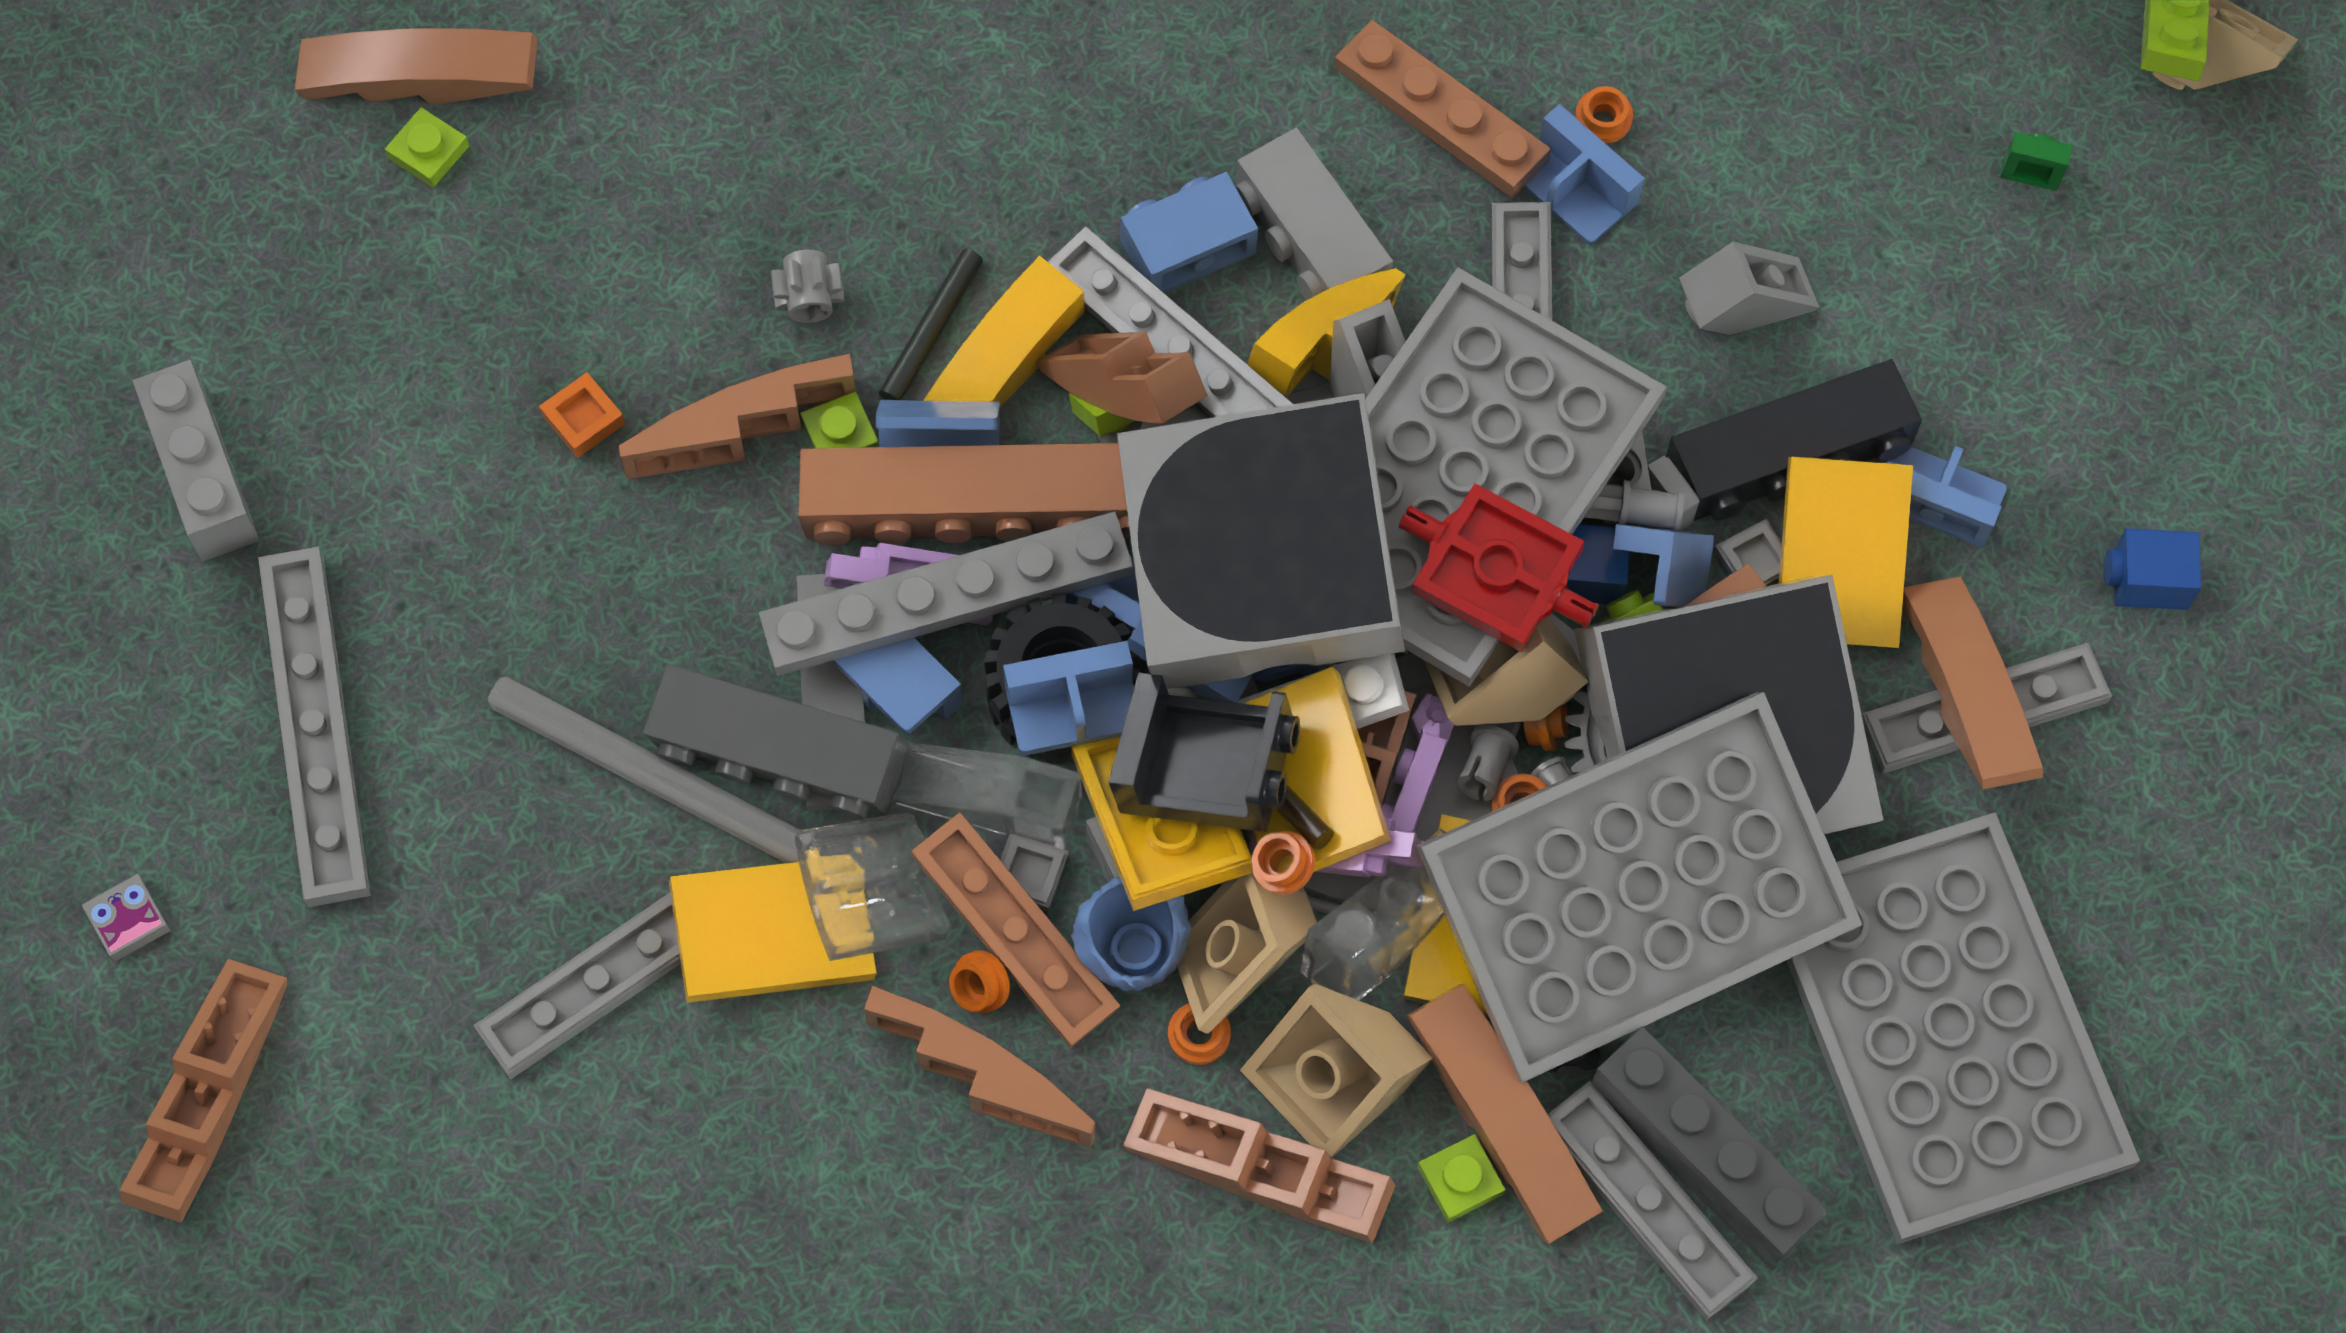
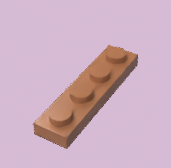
[1335,20,1551,199]
[910,812,1120,1049]

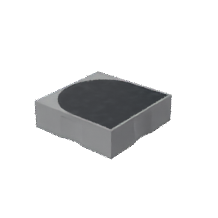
[1117,393,1405,689]
[1574,575,1884,834]

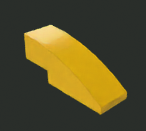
[923,255,1085,407]
[1247,268,1406,398]

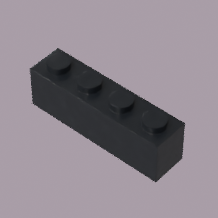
[1666,359,1922,521]

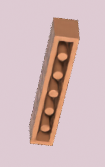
[798,443,1131,545]

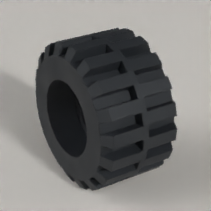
[984,594,1140,764]

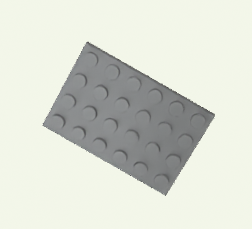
[1366,267,1667,687]
[1416,692,1863,1083]
[1786,812,2140,1244]

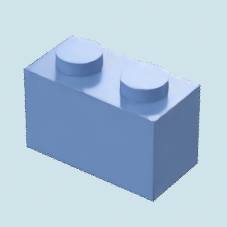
[1120,171,1258,294]

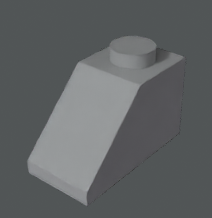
[1679,242,1820,335]
[1330,299,1406,399]

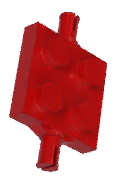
[1398,483,1599,652]

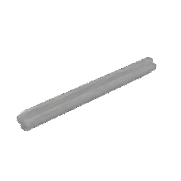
[488,677,818,863]

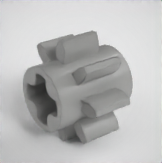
[771,250,845,323]

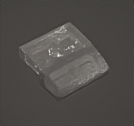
[795,811,951,961]

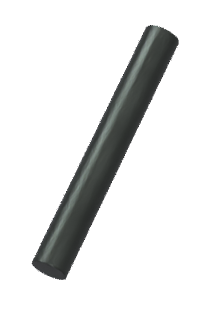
[879,248,983,400]

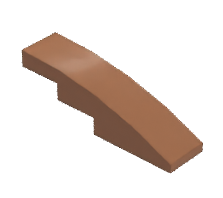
[294,28,538,105]
[619,354,856,479]
[1902,576,2043,789]
[119,959,288,1223]
[1407,984,1603,1244]
[864,986,1095,1148]
[1123,1088,1396,1244]

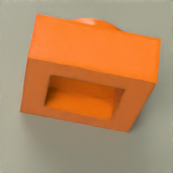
[539,372,625,459]

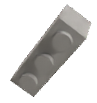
[1235,127,1393,300]
[132,360,260,562]

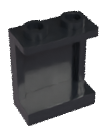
[1108,673,1300,832]

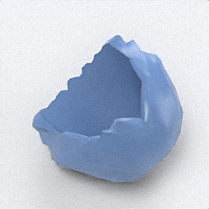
[1070,877,1191,991]

